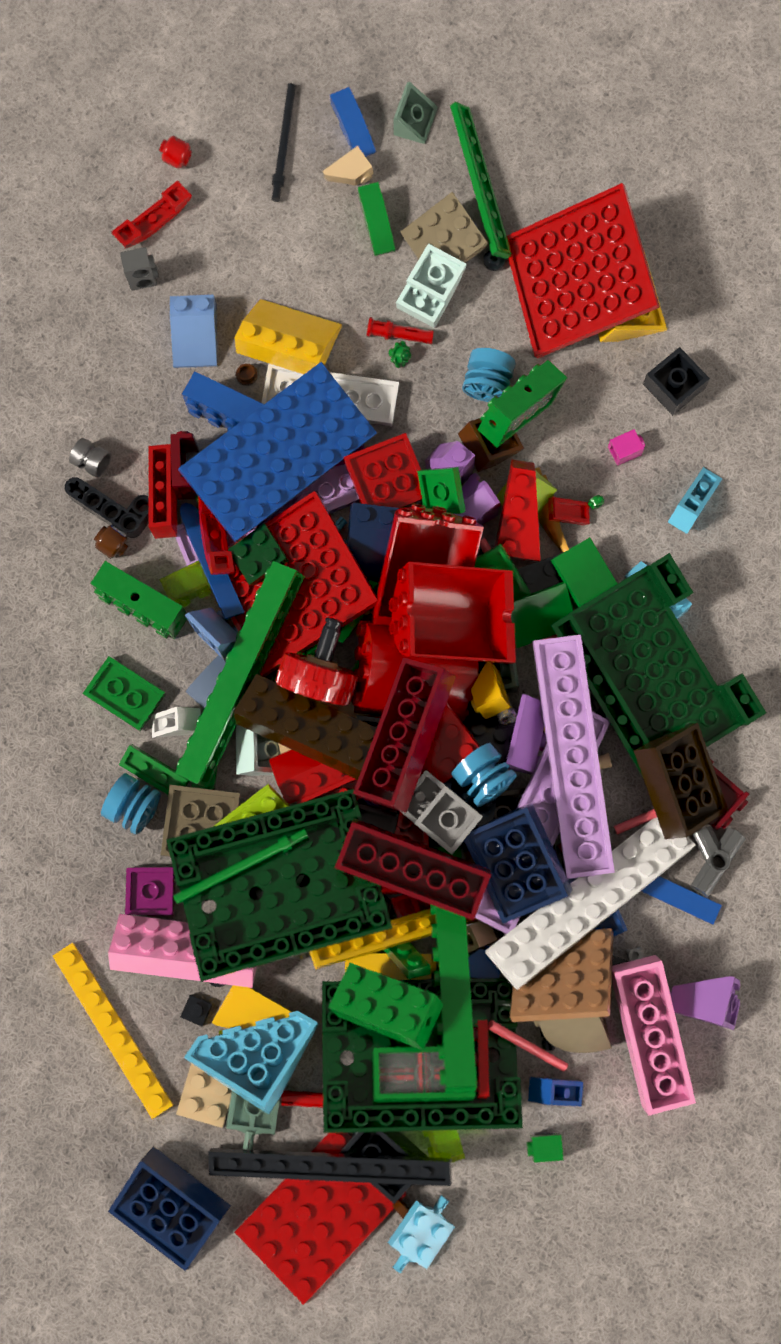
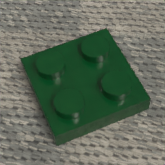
[228,523,289,587]

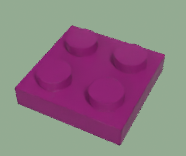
[125,867,175,916]

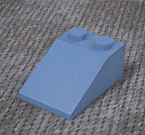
[170,295,217,368]
[185,608,238,661]

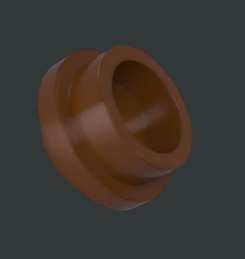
[236,364,258,386]

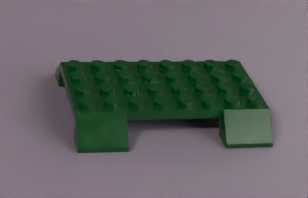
[551,553,767,779]

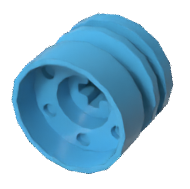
[462,348,516,402]
[452,743,517,807]
[101,773,161,835]

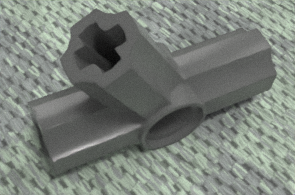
[690,826,746,898]

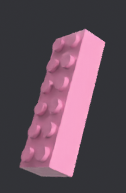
[108,914,257,988]
[611,955,696,1115]

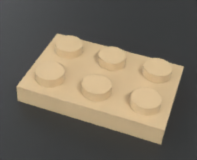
[176,1063,231,1128]

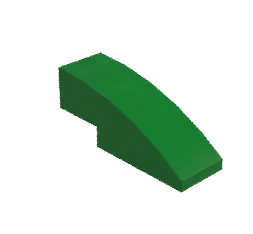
[357,182,396,256]

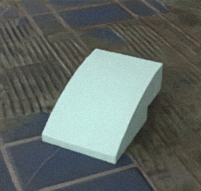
[396,244,467,328]

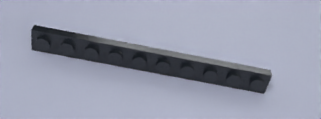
[208,1148,452,1186]

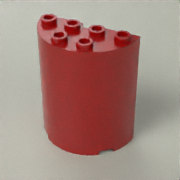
[371,504,484,626]
[389,562,516,663]
[351,621,478,722]

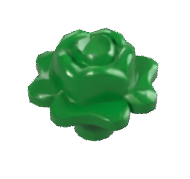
[389,341,411,368]

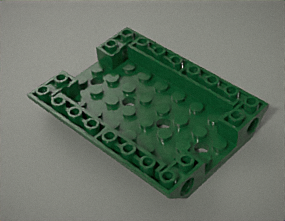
[166,789,392,982]
[322,978,523,1133]

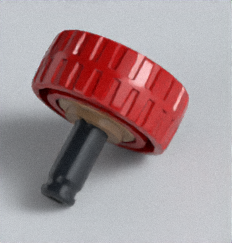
[276,617,358,706]

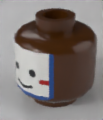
[94,525,128,558]

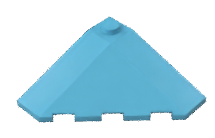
[184,1011,318,1114]

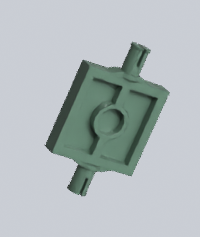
[226,1090,280,1150]

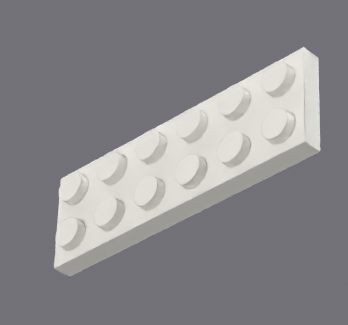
[261,364,399,426]

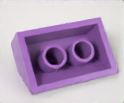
[506,694,546,775]

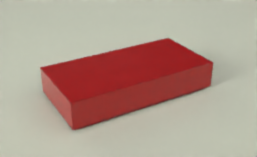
[548,497,590,525]

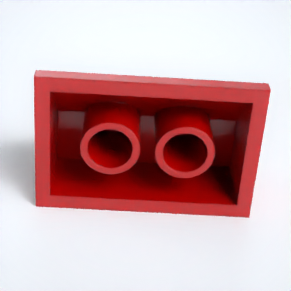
[269,749,350,804]

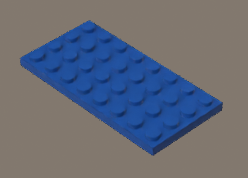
[178,362,377,542]

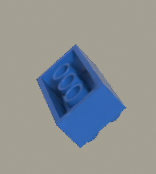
[182,371,264,431]

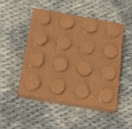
[510,928,613,1022]

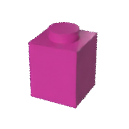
[608,429,645,466]

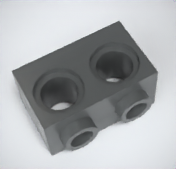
[120,247,159,291]

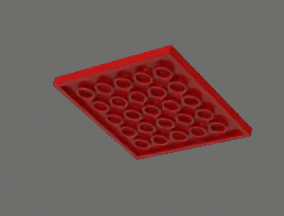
[507,183,660,358]
[228,491,378,677]

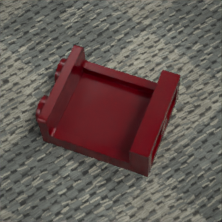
[170,431,199,500]
[708,760,750,831]

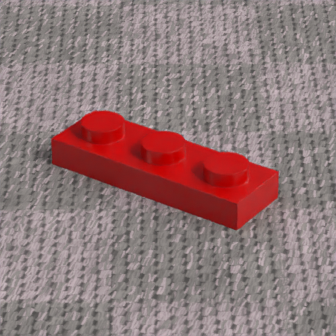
[473,1020,489,1099]

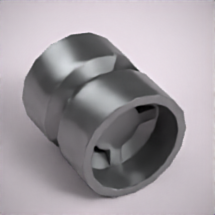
[69,438,112,478]

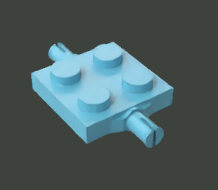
[388,1195,455,1273]

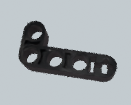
[64,477,149,538]

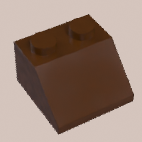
[458,418,524,472]

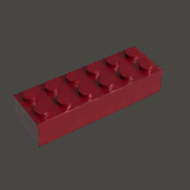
[353,658,456,813]
[335,818,491,920]

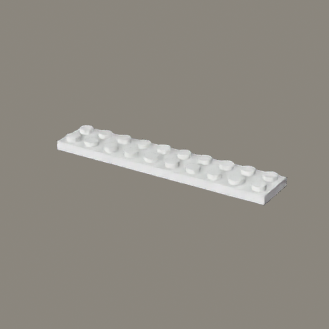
[485,818,695,990]

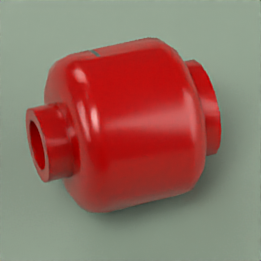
[159,136,192,169]

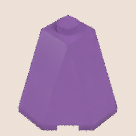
[425,441,475,486]
[455,473,500,525]
[669,976,740,1030]

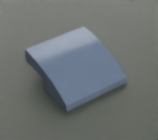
[186,655,226,709]

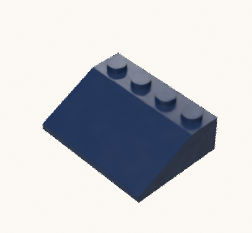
[347,503,399,579]
[464,802,573,924]
[108,1146,231,1271]

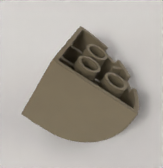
[534,1017,612,1053]

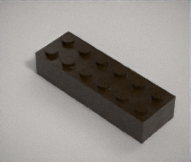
[233,674,377,780]

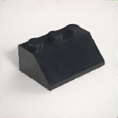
[339,1131,428,1204]

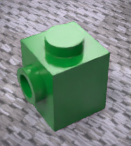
[526,1133,564,1163]

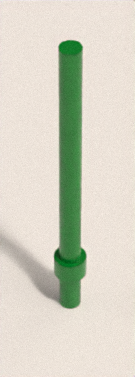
[173,829,308,904]

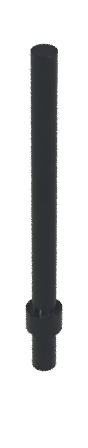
[271,83,296,202]

